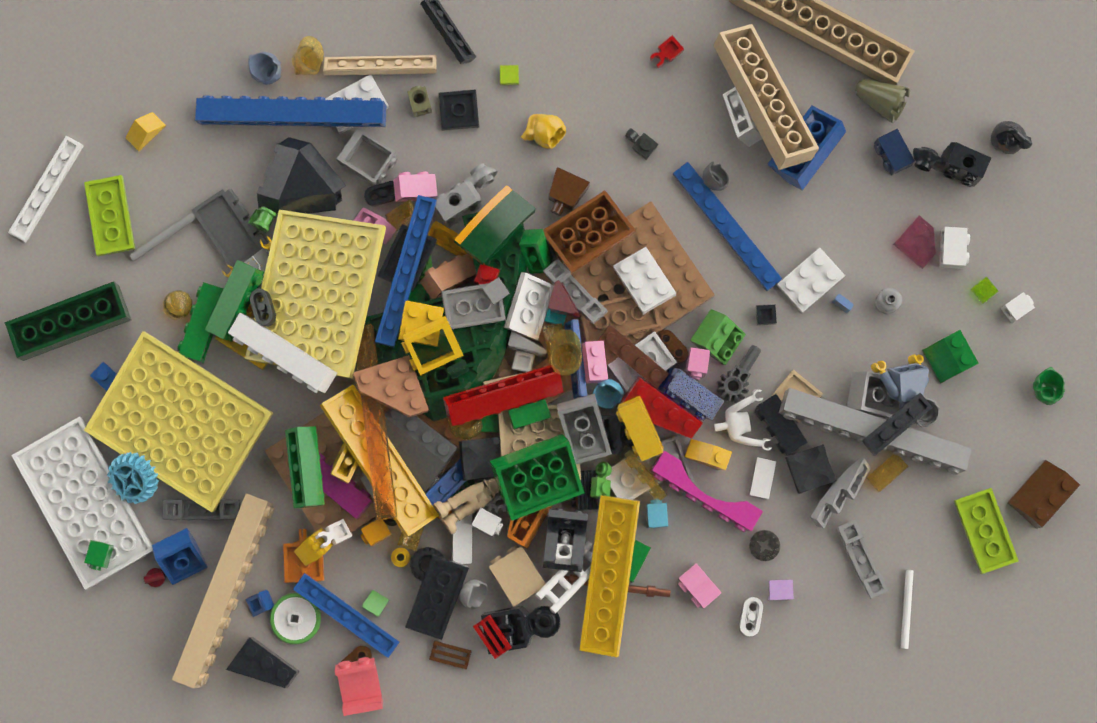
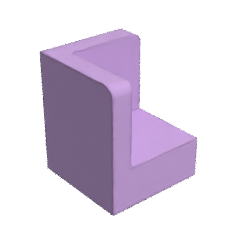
[768,580,794,600]

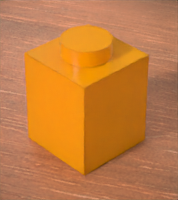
[360,517,392,546]

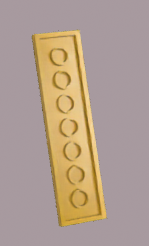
[320,385,439,537]
[579,495,640,658]

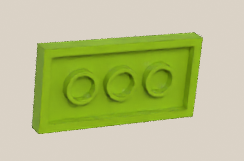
[84,175,135,257]
[954,488,1019,574]

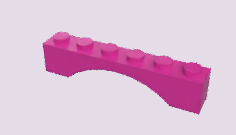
[649,451,763,532]

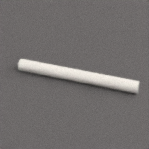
[900,570,913,649]

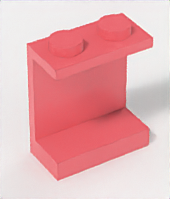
[335,657,383,716]

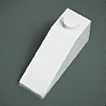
[723,87,762,147]

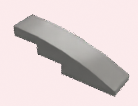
[810,457,871,529]

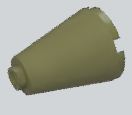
[855,79,910,123]

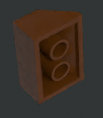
[1007,460,1080,529]

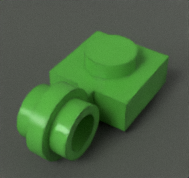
[590,461,612,499]

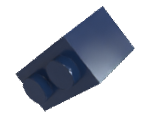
[874,128,915,176]

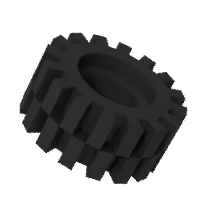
[410,547,444,581]

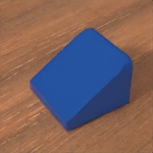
[245,590,274,617]

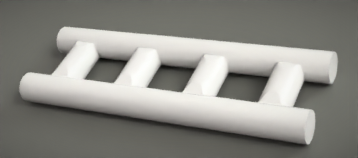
[535,541,593,614]

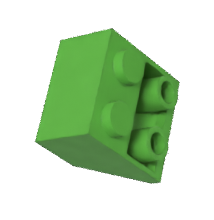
[690,309,746,366]

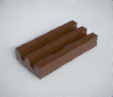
[429,640,472,670]

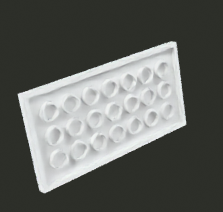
[11,416,153,590]

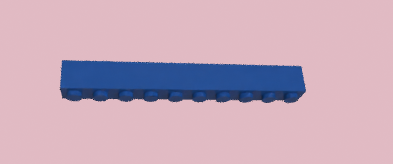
[195,95,387,127]

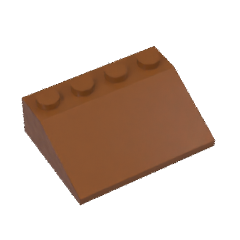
[543,190,636,273]

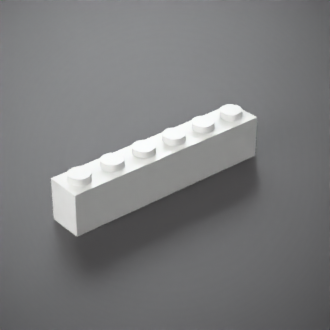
[228,313,337,393]

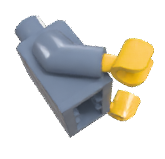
[871,354,929,408]

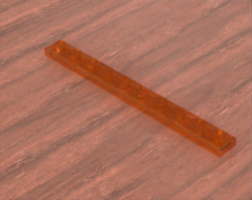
[356,324,398,520]

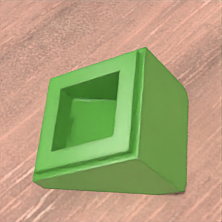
[362,590,389,617]

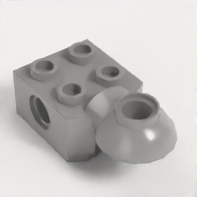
[435,163,498,228]

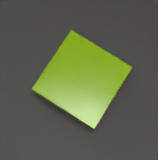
[500,65,519,85]

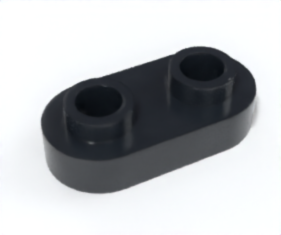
[364,181,395,206]

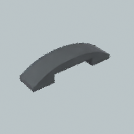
[162,500,240,520]

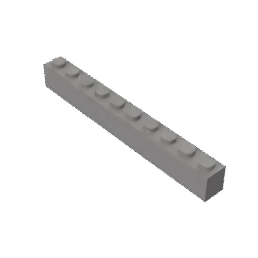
[779,388,972,474]

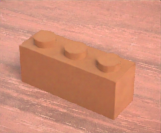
[420,253,477,299]

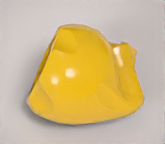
[521,114,566,149]

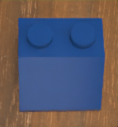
[152,528,208,585]

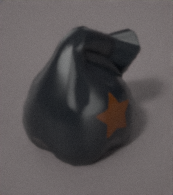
[990,121,1032,154]

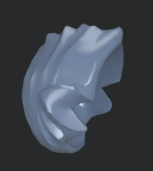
[248,52,282,85]

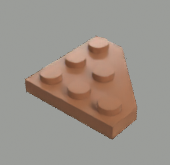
[353,355,429,418]

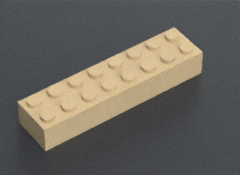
[713,24,819,170]

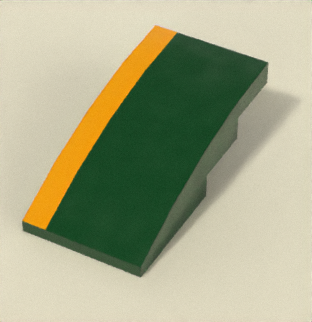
[454,186,536,265]

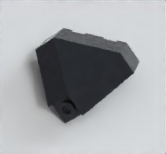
[257,137,346,216]

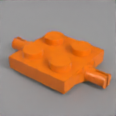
[283,529,325,583]

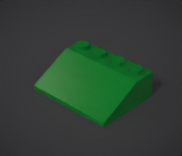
[490,434,584,521]

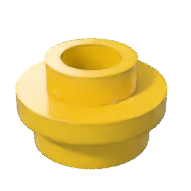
[391,548,411,567]

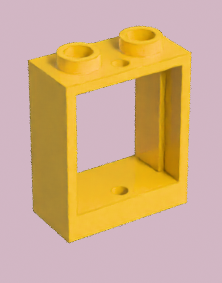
[401,316,464,375]

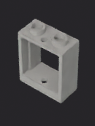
[337,128,397,186]

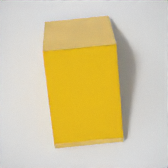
[125,112,166,151]

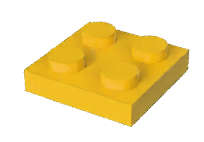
[398,301,444,347]

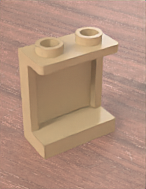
[489,545,545,607]

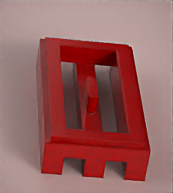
[473,615,512,659]

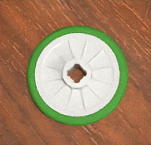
[270,593,321,644]

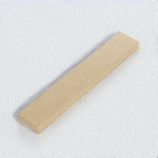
[323,55,437,75]

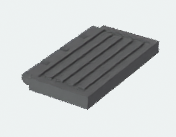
[191,189,268,268]

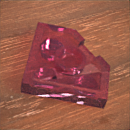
[894,215,936,269]

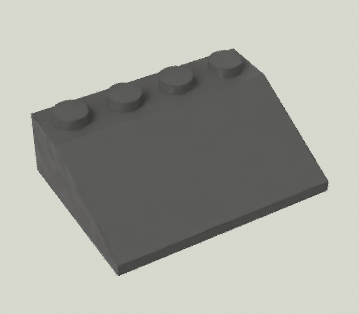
[379,408,459,493]

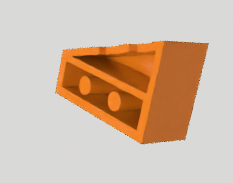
[507,506,552,549]

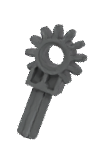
[716,345,761,403]

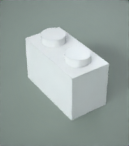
[939,227,970,269]
[472,508,504,537]

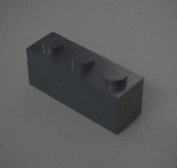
[755,394,808,455]

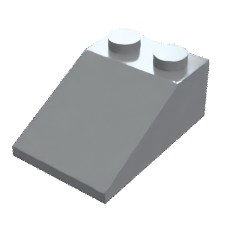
[847,371,900,418]
[557,393,612,464]

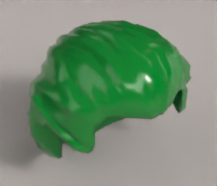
[1033,367,1065,405]

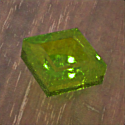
[971,277,998,304]

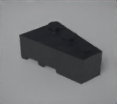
[226,637,300,688]

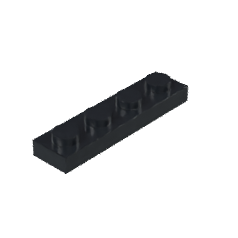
[420,0,476,64]
[862,393,933,456]

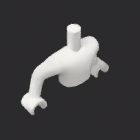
[714,389,772,450]

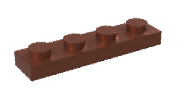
[598,324,669,389]

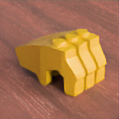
[294,528,333,566]

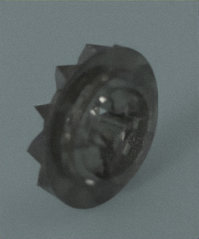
[749,530,780,561]

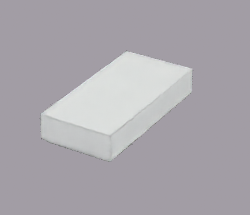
[749,457,776,499]

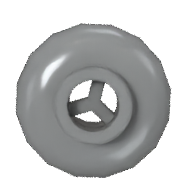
[875,288,902,314]

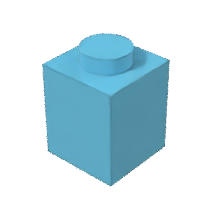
[646,500,668,528]

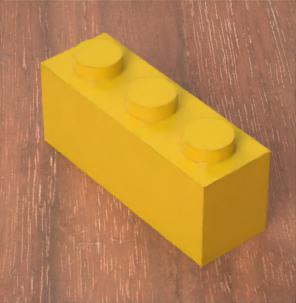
[616,396,664,461]

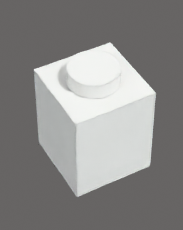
[1001,292,1035,323]

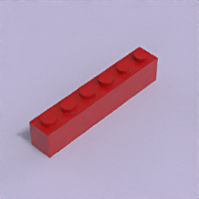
[443,364,564,426]

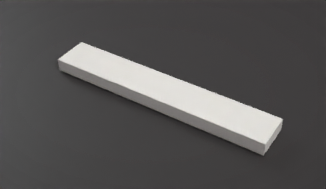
[8,136,84,243]

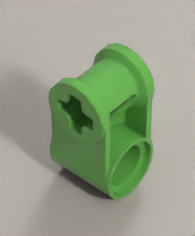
[248,207,277,233]

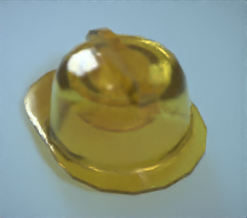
[292,36,324,75]
[550,329,582,376]

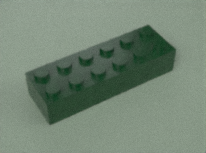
[4,281,132,361]

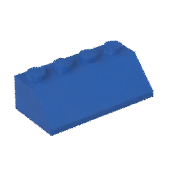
[768,105,846,191]

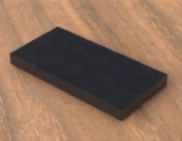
[405,554,469,640]

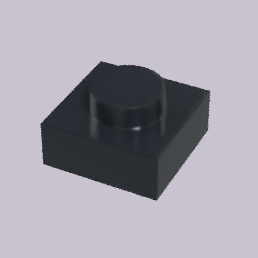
[756,304,777,325]

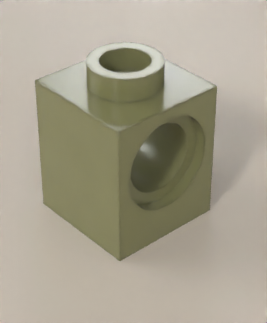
[407,86,432,117]

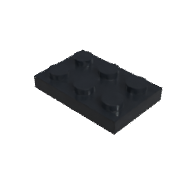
[378,224,437,292]

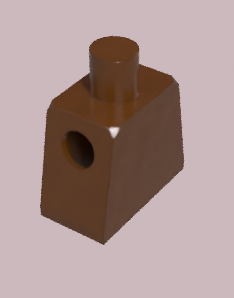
[549,167,590,216]

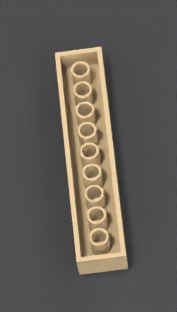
[728,0,915,85]
[172,493,275,688]

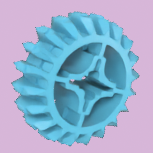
[107,452,159,504]

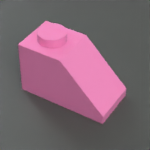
[353,207,396,244]

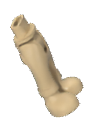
[433,477,499,535]

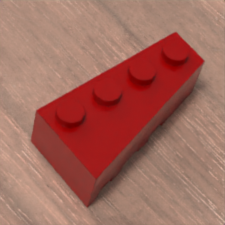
[617,376,703,439]

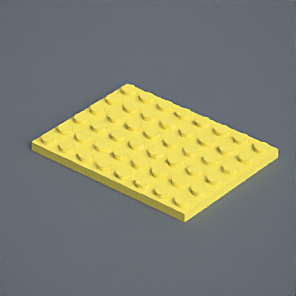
[245,210,386,379]
[84,331,273,512]

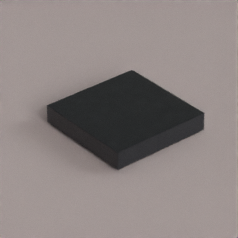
[439,89,479,131]

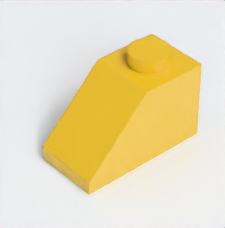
[684,439,732,470]
[331,443,358,484]

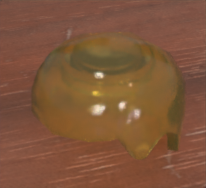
[163,290,192,320]

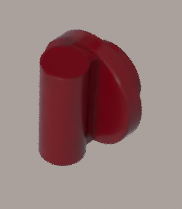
[144,568,166,587]

